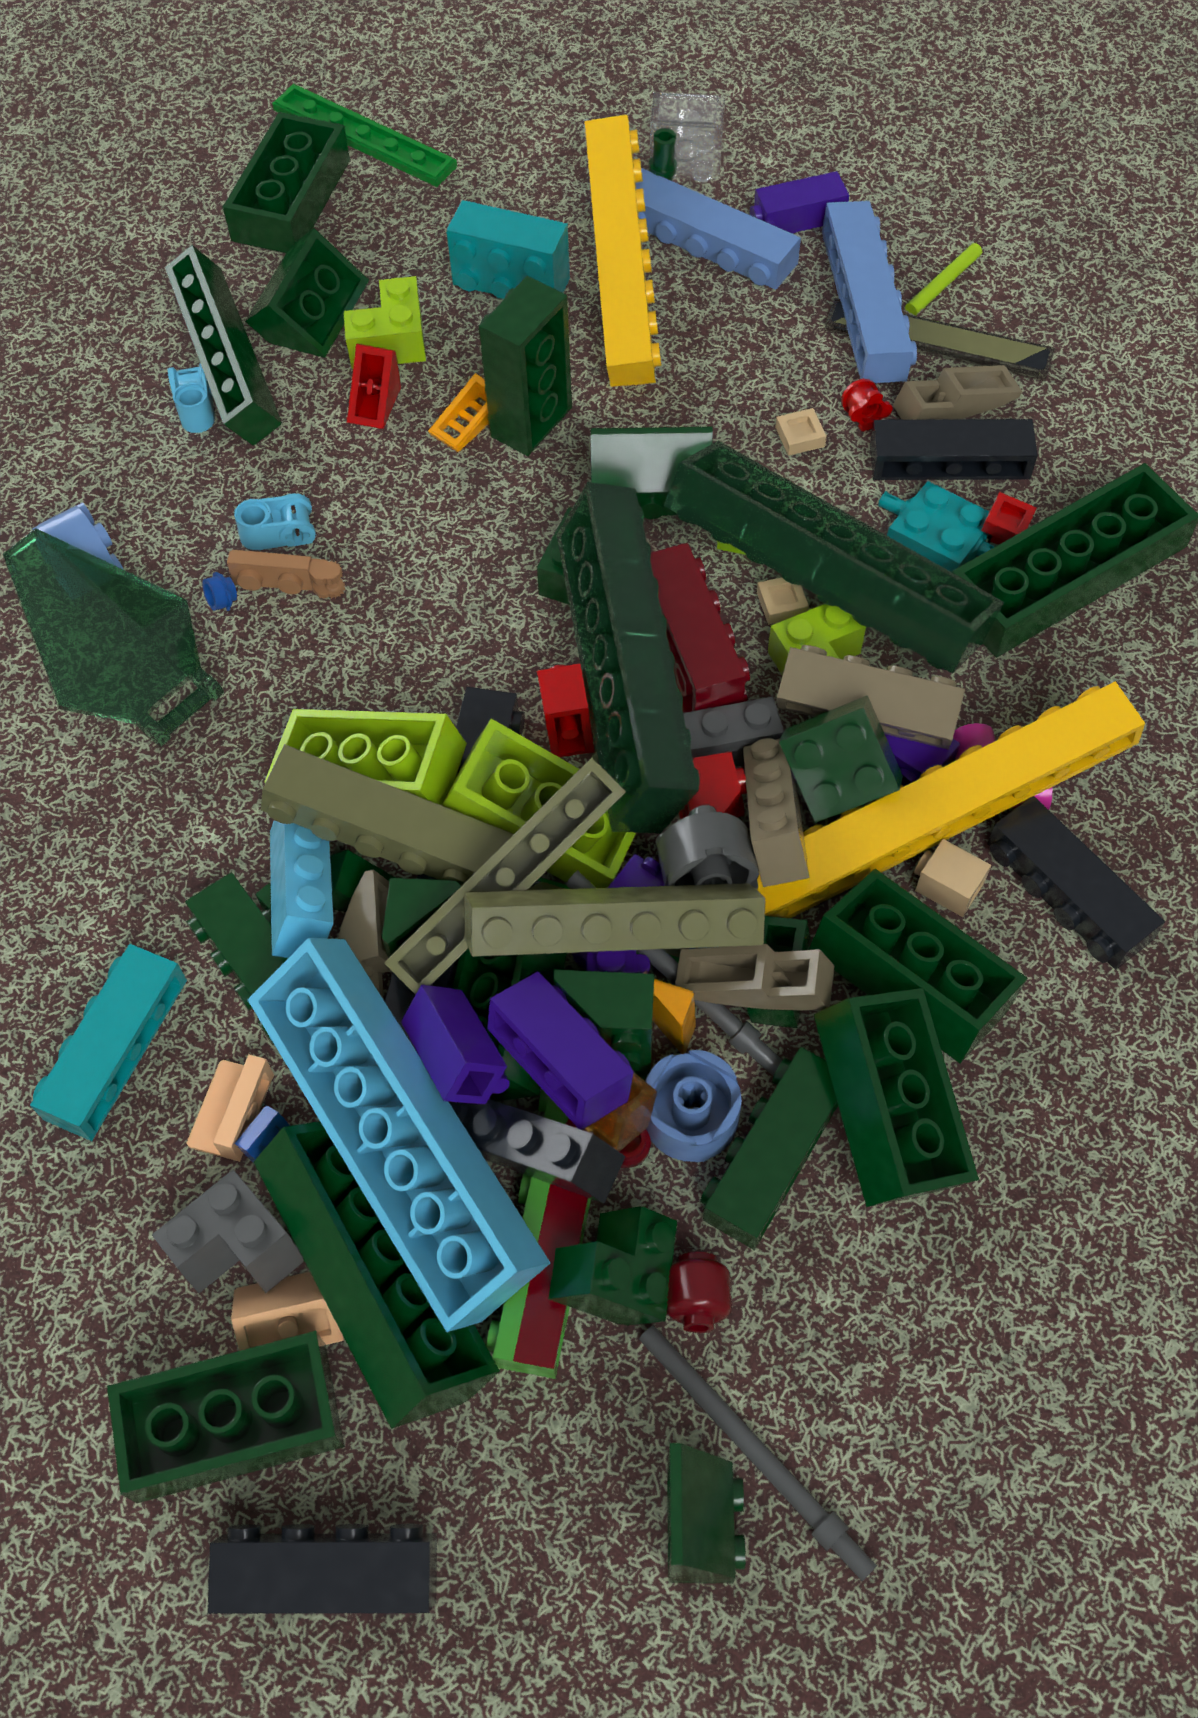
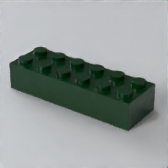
[944,463,1198,658]
[254,1121,500,1429]

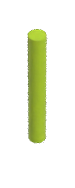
[905,243,982,316]

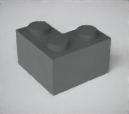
[152,1169,304,1294]

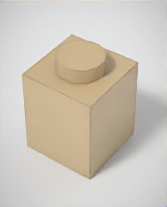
[914,839,991,917]

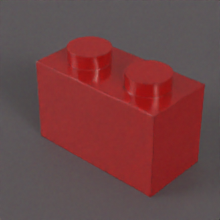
[537,663,594,757]

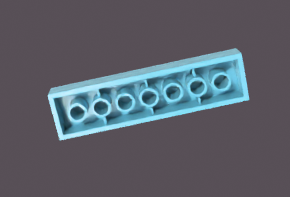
[248,938,551,1332]

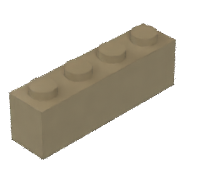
[777,645,965,750]
[743,738,810,887]

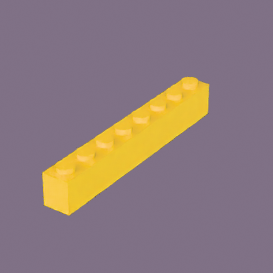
[585,114,662,387]

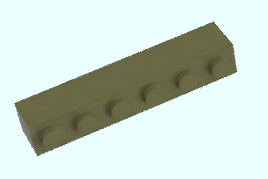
[261,744,514,886]
[384,758,626,995]
[465,883,765,956]

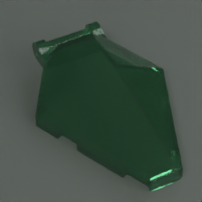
[3,528,224,747]

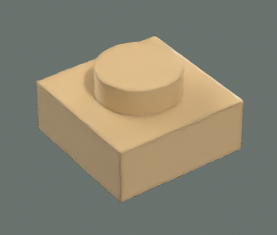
[775,408,826,456]
[757,574,809,625]

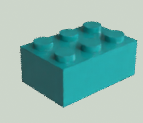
[446,200,570,299]

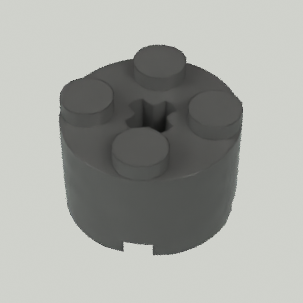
[656,805,759,890]

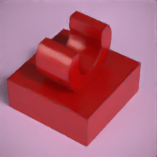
[981,492,1037,545]

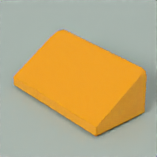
[653,979,696,1054]

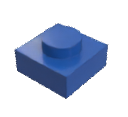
[234,1105,290,1165]

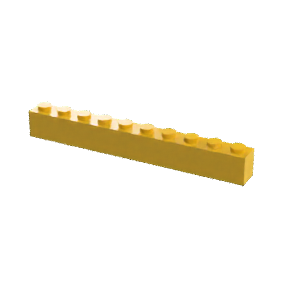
[757,681,1145,918]

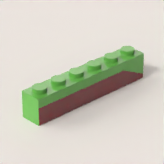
[486,1089,608,1379]

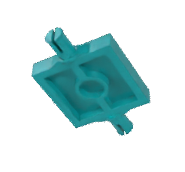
[878,481,996,572]

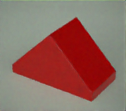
[347,344,401,429]

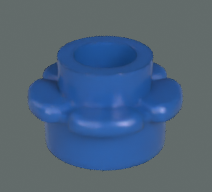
[202,572,237,611]

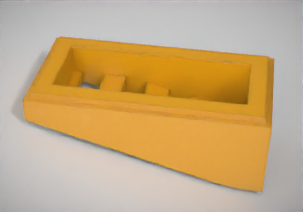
[428,373,489,452]

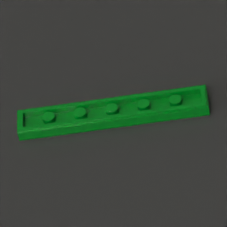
[272,84,458,187]

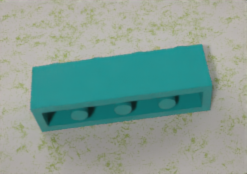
[30,943,187,1141]

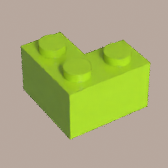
[344,276,426,369]
[768,596,866,676]

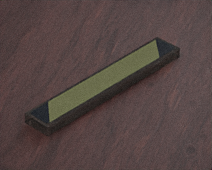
[825,298,1055,382]

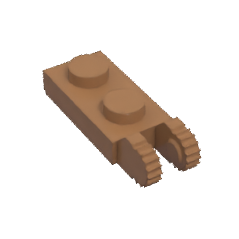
[227,550,345,599]

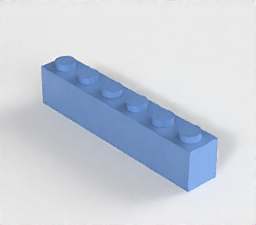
[636,168,801,290]
[822,201,917,383]

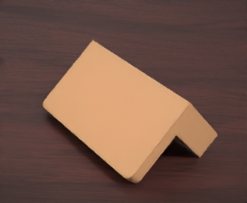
[187,1054,274,1162]
[231,1272,344,1351]

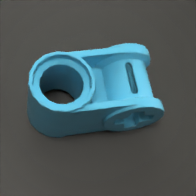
[168,363,215,433]
[234,494,316,550]

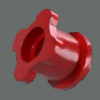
[841,379,893,432]

